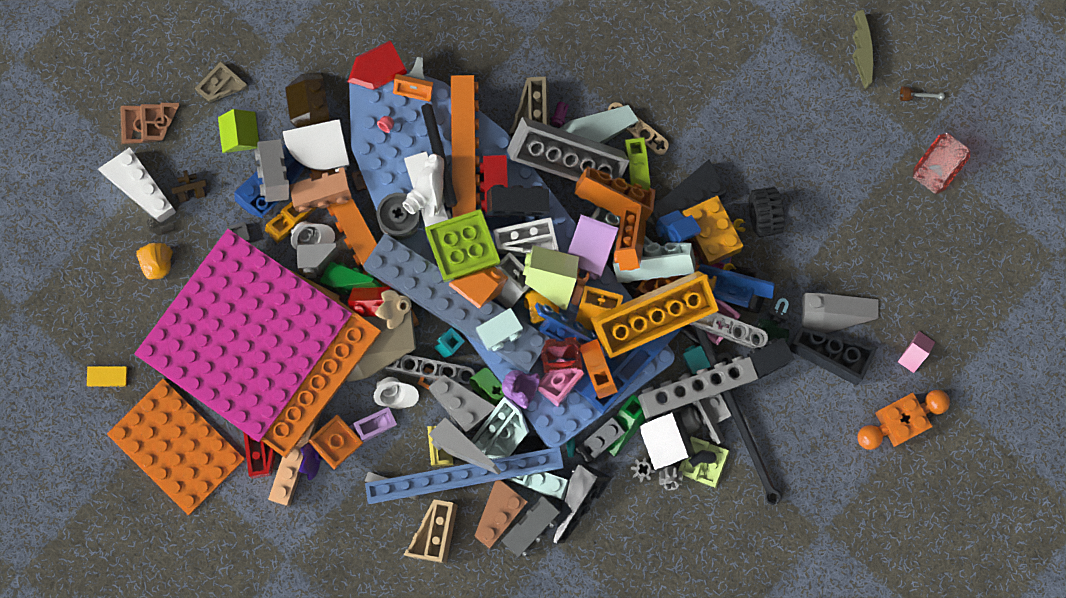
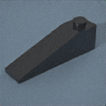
[553,464,612,543]

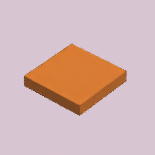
[308,414,364,470]

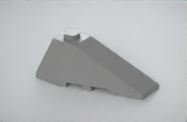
[802,293,878,334]
[429,418,501,475]

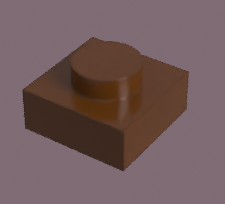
[352,170,368,192]

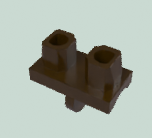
[171,170,208,203]

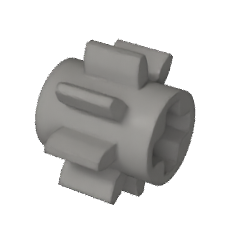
[631,458,655,482]
[659,466,683,490]

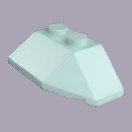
[471,396,529,459]

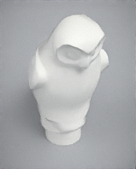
[403,154,444,217]

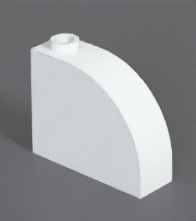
[283,120,350,172]

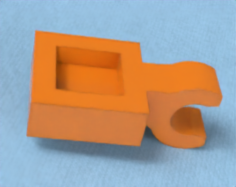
[571,268,590,306]

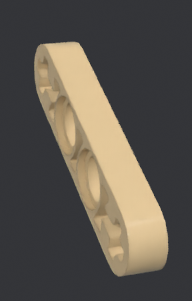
[608,102,669,155]

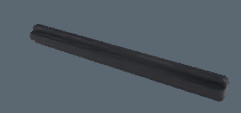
[421,103,457,208]

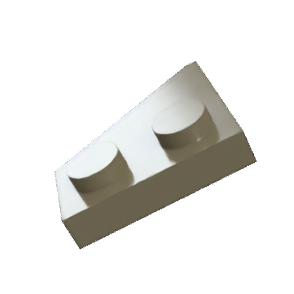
[195,62,248,103]

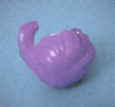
[502,370,540,409]

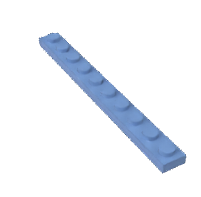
[365,447,563,504]

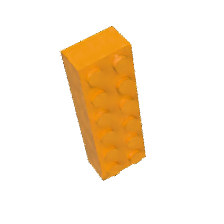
[591,271,719,359]

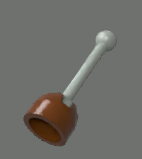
[900,86,945,102]

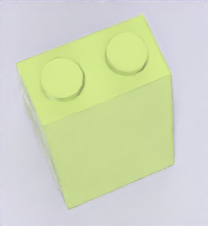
[523,245,579,310]

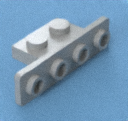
[682,372,732,444]

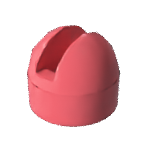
[377,116,394,133]

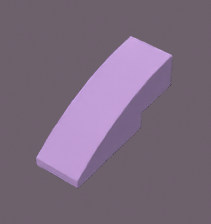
[349,407,397,442]

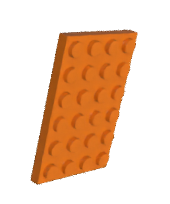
[107,379,245,516]

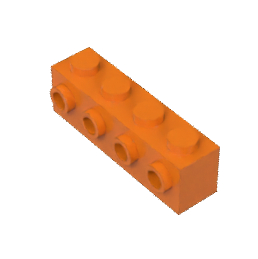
[614,206,646,271]

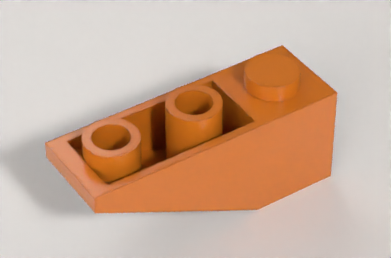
[579,339,618,399]

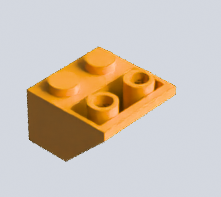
[575,285,623,330]

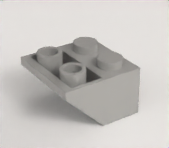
[495,252,533,309]

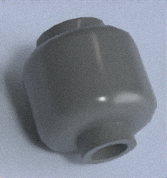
[678,407,702,434]

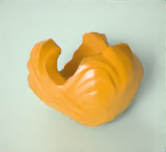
[136,243,173,279]
[524,290,559,324]

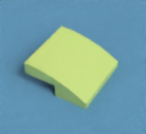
[678,436,730,488]

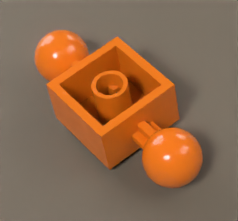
[857,390,950,450]

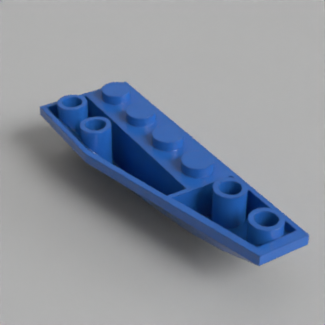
[234,144,305,218]
[573,328,682,415]

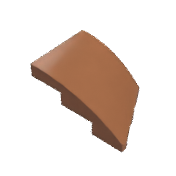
[120,103,179,144]

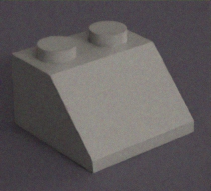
[297,243,339,278]

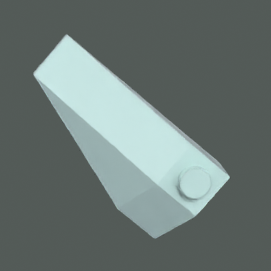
[559,105,639,144]

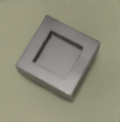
[226,222,251,242]

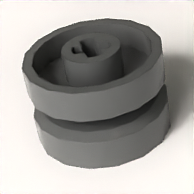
[377,192,421,241]

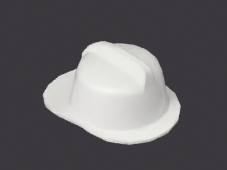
[291,221,335,250]
[374,377,419,409]

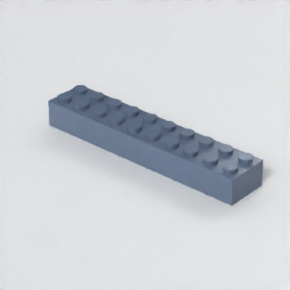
[363,233,550,374]

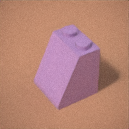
[567,215,618,280]

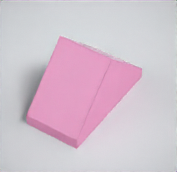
[898,331,935,373]

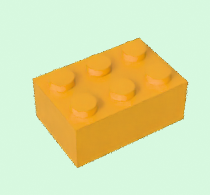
[682,196,743,266]

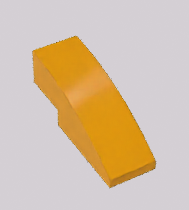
[265,201,317,244]

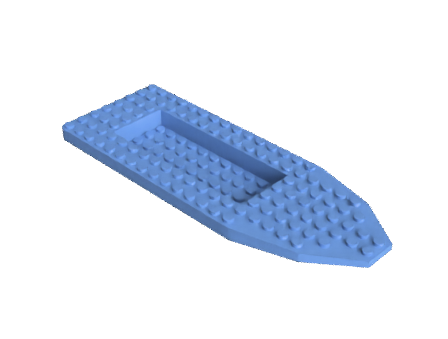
[349,69,674,449]

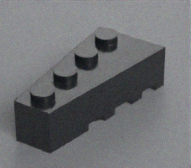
[789,327,878,386]

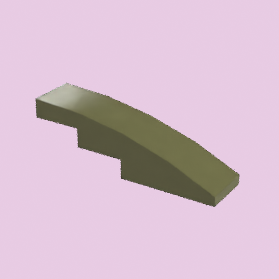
[852,10,873,89]

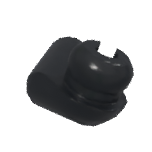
[688,450,717,468]

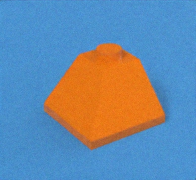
[449,266,509,309]

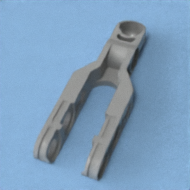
[690,312,768,349]

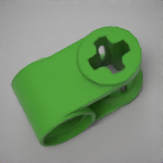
[469,368,505,406]

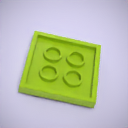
[425,209,501,283]

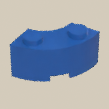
[655,210,701,243]

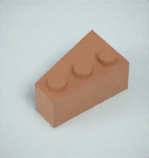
[289,167,352,213]
[475,480,527,549]

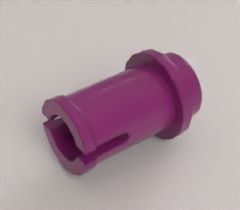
[551,102,569,127]

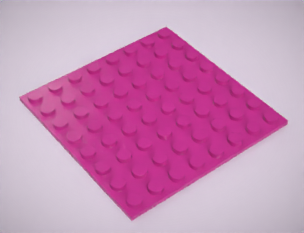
[134,229,352,442]

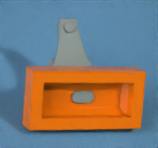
[393,57,434,102]

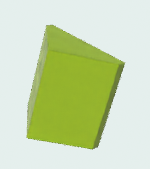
[218,109,259,153]

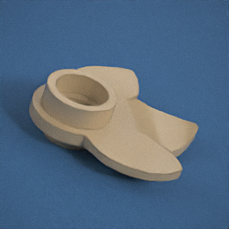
[375,290,411,329]

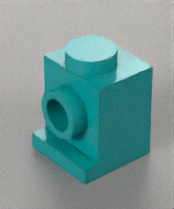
[434,327,465,358]

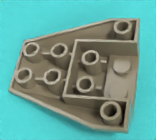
[346,305,416,382]

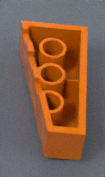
[575,166,655,221]

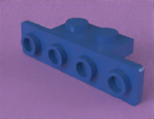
[699,264,775,308]
[535,302,601,348]

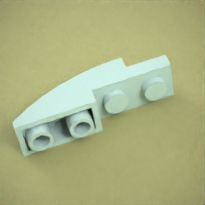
[497,458,569,500]

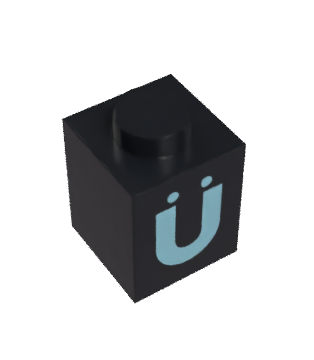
[767,292,795,324]

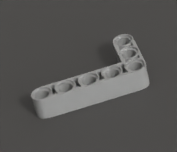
[385,355,475,424]

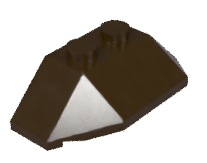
[285,72,329,128]

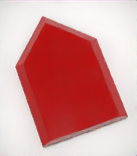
[348,41,407,90]

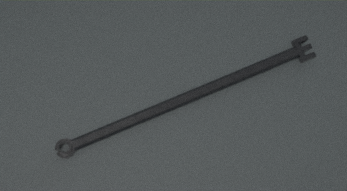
[693,325,782,505]

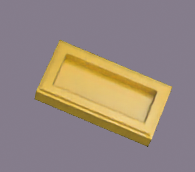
[87,367,128,387]

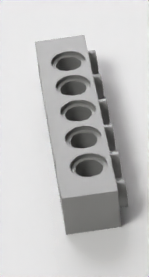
[638,356,758,419]

